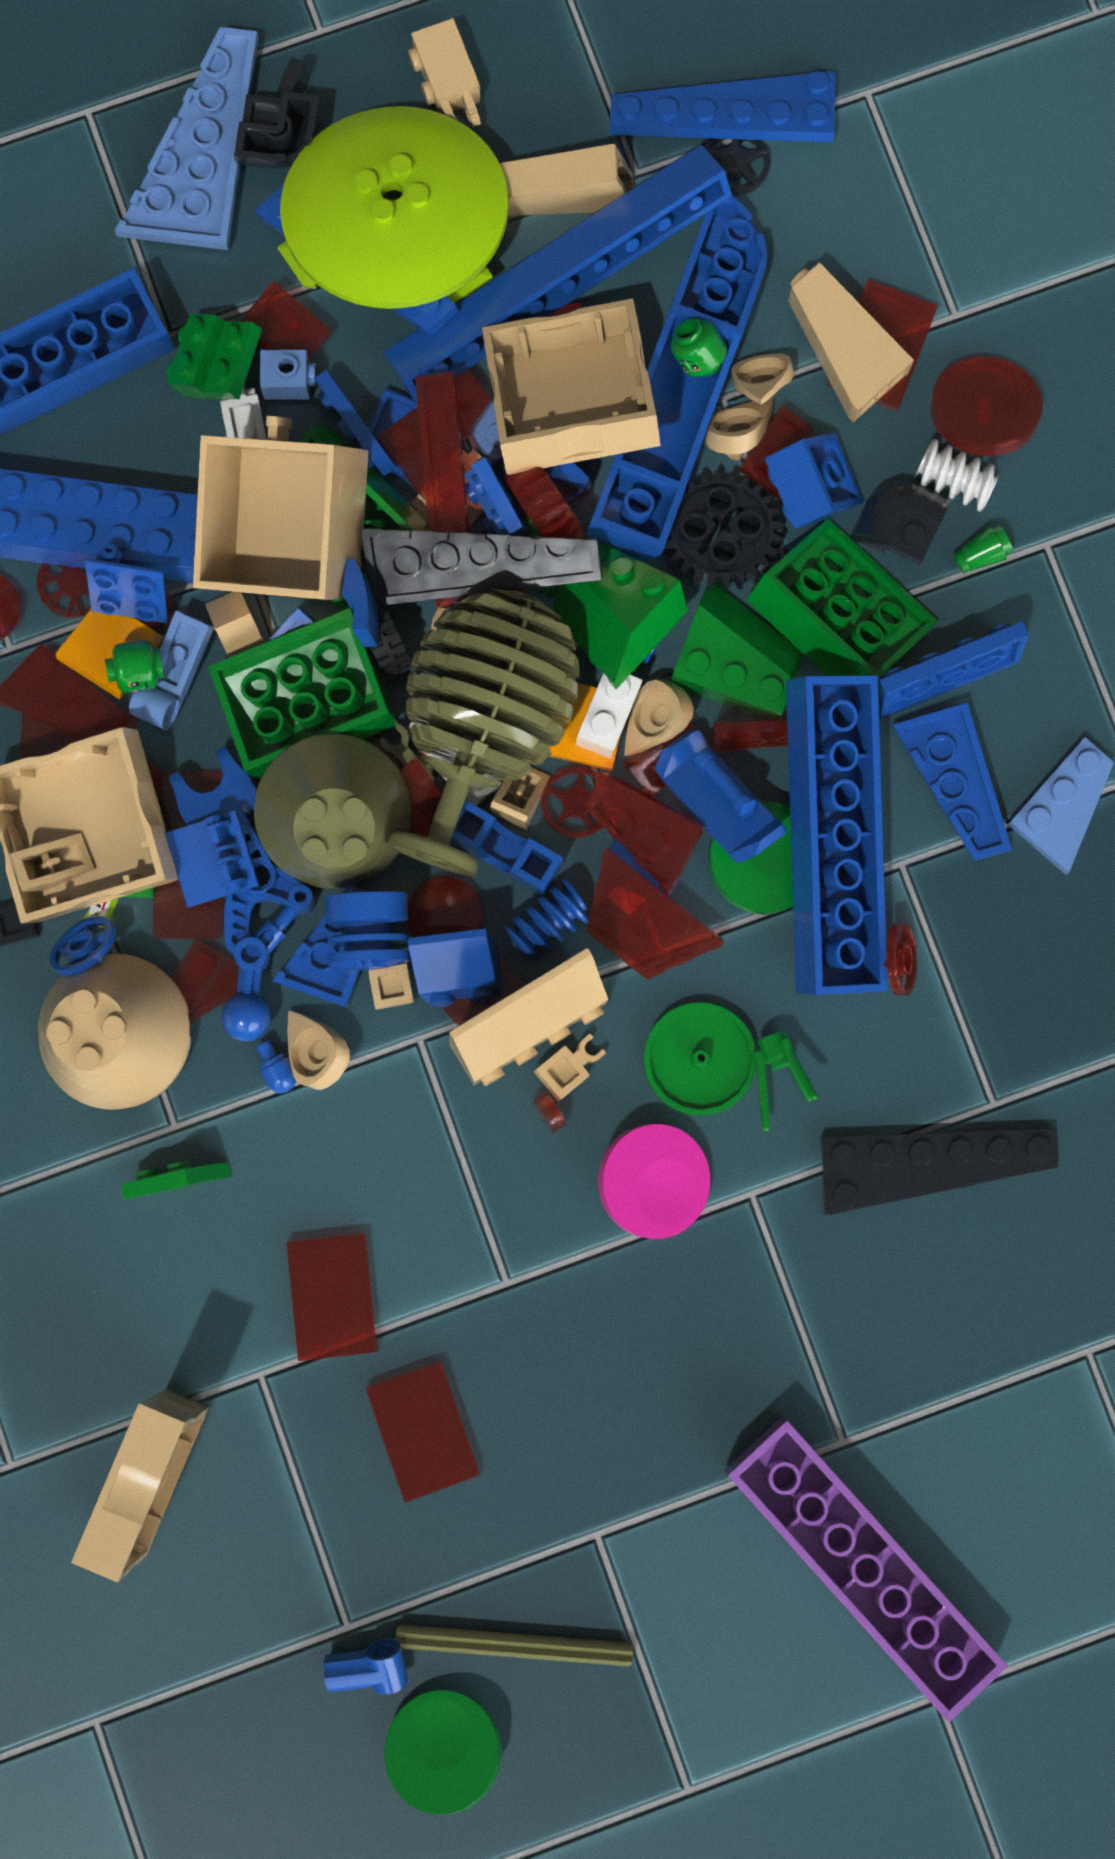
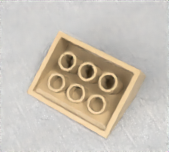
[449,948,608,1086]

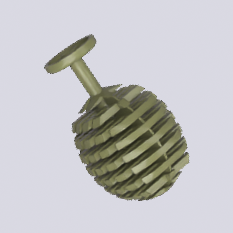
[386,589,579,877]

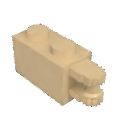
[408,18,481,127]

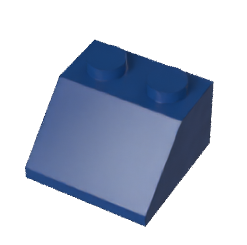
[765,433,864,529]
[407,928,502,1007]

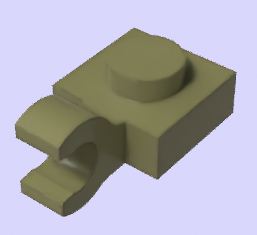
[380,724,436,792]

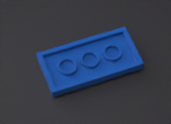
[878,621,1030,720]

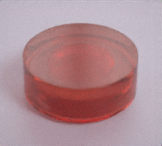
[532,1093,566,1134]

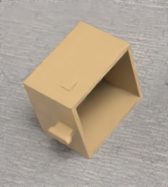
[193,416,369,600]

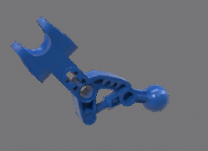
[168,746,316,1042]

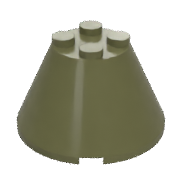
[254,733,411,889]

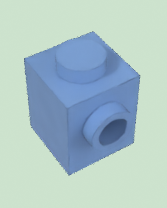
[260,350,317,400]

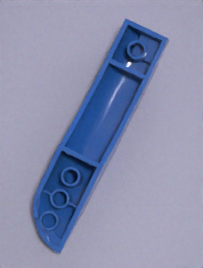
[586,196,767,560]

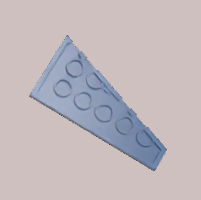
[114,27,259,250]

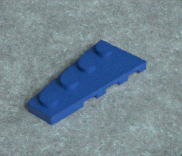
[893,702,1012,861]

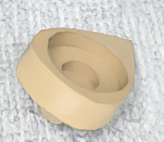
[731,354,794,405]
[704,399,773,460]
[624,679,694,757]
[287,1010,350,1090]

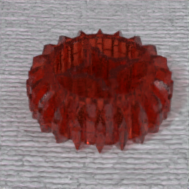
[504,467,586,538]

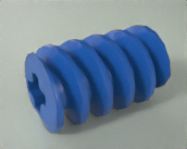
[502,879,589,962]

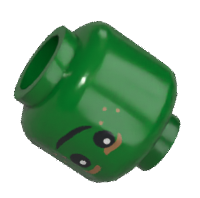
[670,318,727,377]
[105,640,164,693]

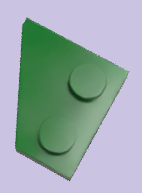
[121,1160,231,1200]

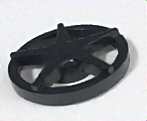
[704,138,770,196]

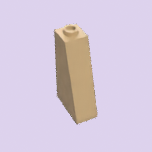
[499,143,634,216]
[788,262,914,423]

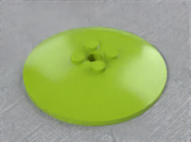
[280,106,508,309]

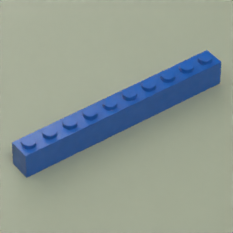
[383,145,732,403]

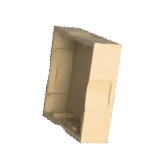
[482,298,661,475]
[0,727,179,924]
[71,1389,209,1583]

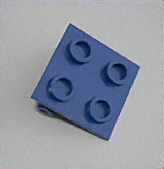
[85,544,168,623]
[165,810,259,908]

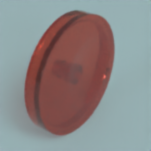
[930,357,1043,456]

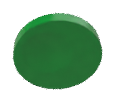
[708,801,793,915]
[643,1002,757,1116]
[384,1690,502,1815]

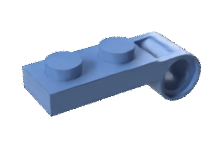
[129,611,214,730]

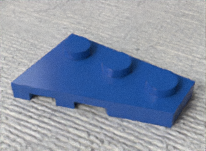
[272,886,368,1008]

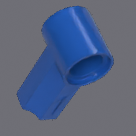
[323,1638,408,1694]

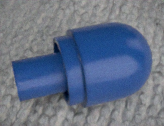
[256,1040,296,1093]

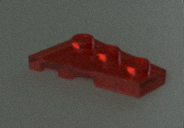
[377,370,491,500]
[0,643,128,739]
[709,719,788,752]
[585,772,706,896]

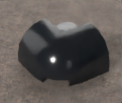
[234,91,320,169]
[849,480,951,565]

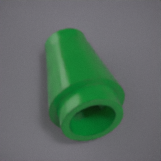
[953,525,1013,574]

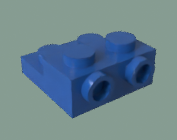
[463,457,529,535]

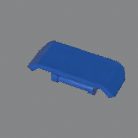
[655,728,788,863]

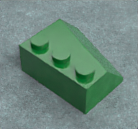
[553,538,688,689]
[671,584,803,724]

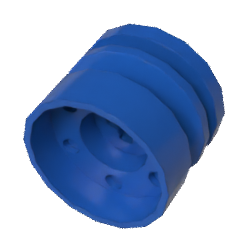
[325,892,410,970]

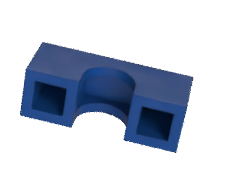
[450,800,563,897]

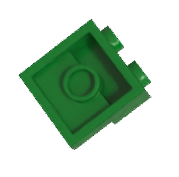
[166,314,262,400]

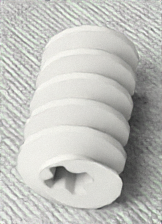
[914,438,1000,512]

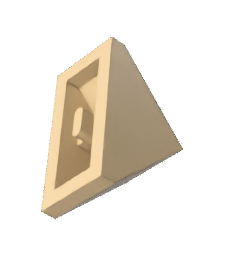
[205,592,264,658]
[490,768,550,831]
[9,833,95,892]

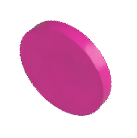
[598,1124,710,1239]

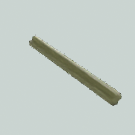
[395,1624,633,1666]

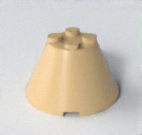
[38,954,191,1110]

